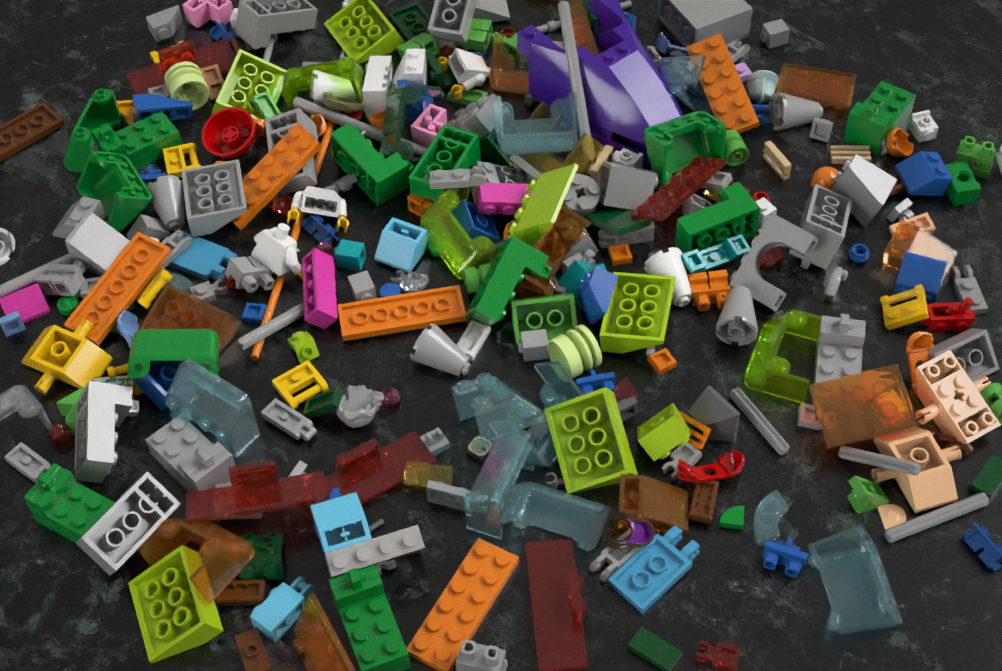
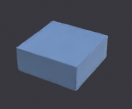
[0,311,26,337]

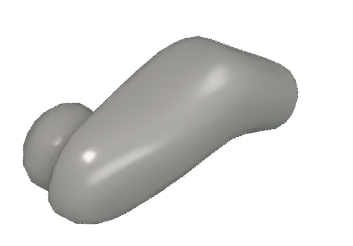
[824,267,848,298]

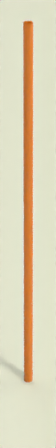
[250,121,335,361]

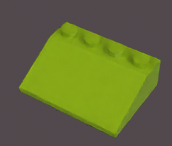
[324,0,404,65]
[211,49,290,119]
[507,163,579,247]
[599,272,676,353]
[544,387,638,494]
[128,545,223,663]

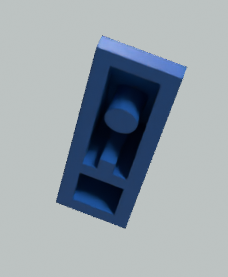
[131,93,193,122]

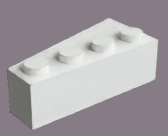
[362,56,393,119]

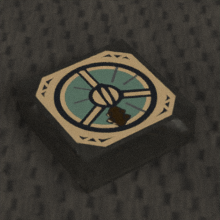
[465,433,496,463]

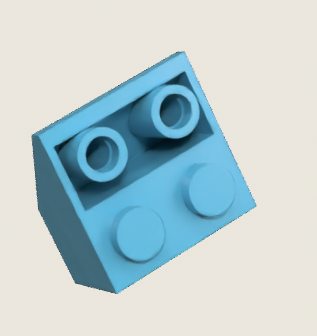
[374,217,429,273]
[310,492,372,553]

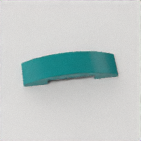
[681,234,751,273]

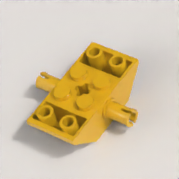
[21,319,113,394]

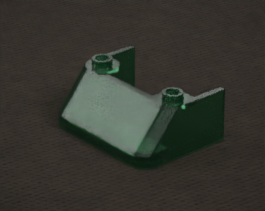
[380,84,445,167]

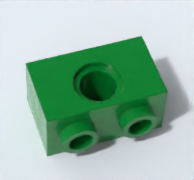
[945,161,981,206]

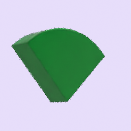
[719,506,745,530]

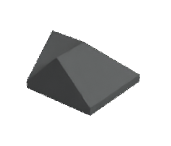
[688,385,740,442]

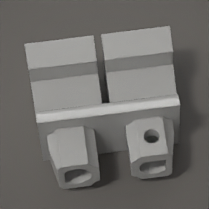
[225,256,275,292]
[35,259,87,296]
[456,639,508,671]

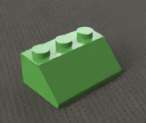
[510,293,577,344]

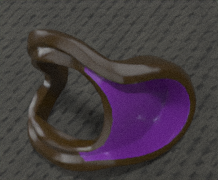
[607,511,655,549]

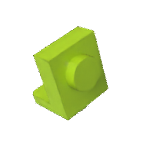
[287,331,319,364]

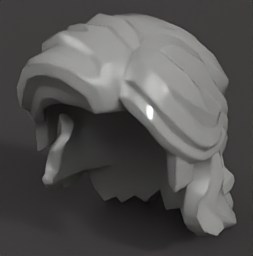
[337,385,384,428]

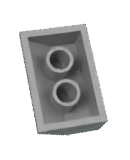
[922,328,1000,382]

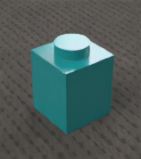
[334,239,366,271]

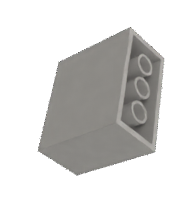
[658,0,753,48]

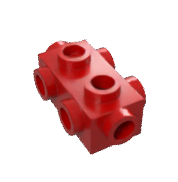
[921,297,975,334]

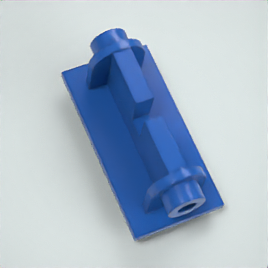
[210,20,239,51]
[302,212,339,246]
[963,522,1002,571]

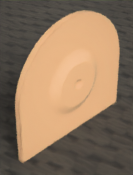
[877,504,906,530]

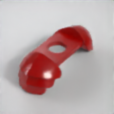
[677,450,745,484]

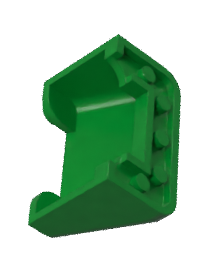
[63,89,123,172]
[644,111,727,187]
[76,150,153,233]
[127,329,219,378]

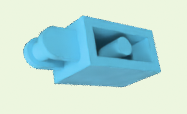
[250,576,314,643]

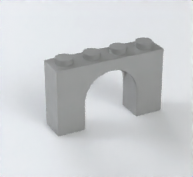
[729,213,819,312]
[324,525,425,579]

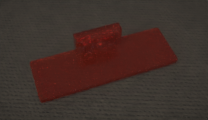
[126,39,236,95]
[631,156,727,221]
[299,431,437,516]
[186,460,327,524]
[525,539,588,671]

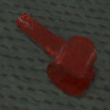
[926,426,957,443]

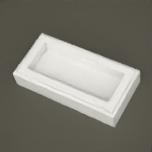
[457,320,491,361]

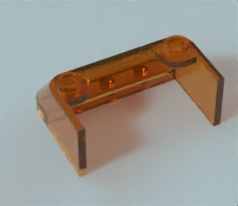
[489,34,565,94]
[517,205,592,296]
[137,518,255,603]

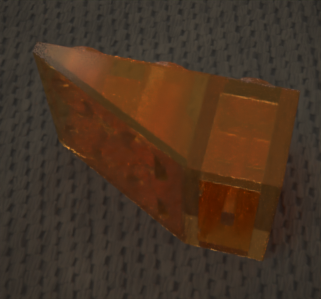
[618,474,689,532]

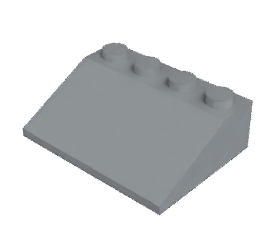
[181,159,247,237]

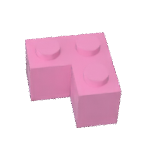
[182,0,233,28]
[410,104,447,148]

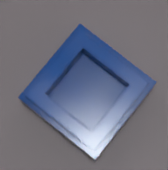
[241,302,267,325]

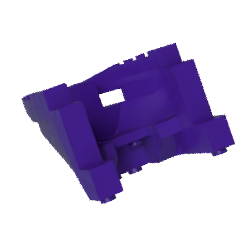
[517,0,683,170]

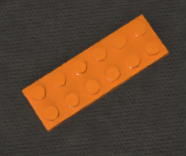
[686,33,760,133]
[232,122,323,230]
[63,232,172,346]
[337,285,467,341]
[407,538,519,671]

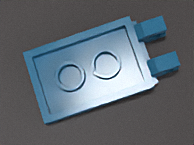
[168,231,238,281]
[608,525,700,614]

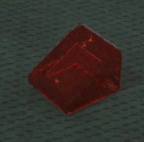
[614,378,638,403]

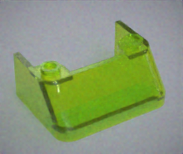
[282,57,364,111]
[420,187,507,279]
[744,310,822,403]

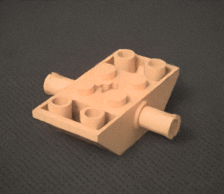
[915,350,1001,445]
[871,427,962,513]

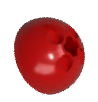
[201,107,256,159]

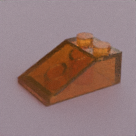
[882,220,958,287]

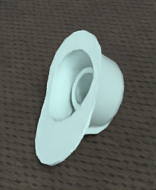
[746,70,779,105]

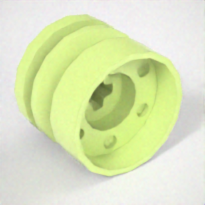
[164,62,210,111]
[547,325,602,381]

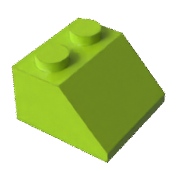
[637,403,691,461]

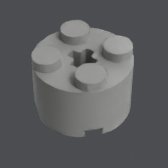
[561,173,600,220]

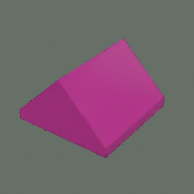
[0,283,51,323]

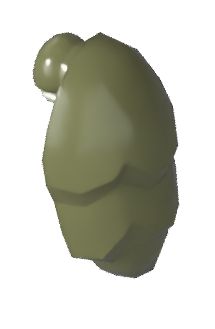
[322,92,363,113]

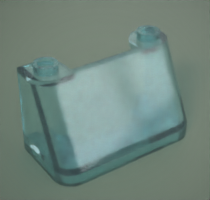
[807,524,902,635]

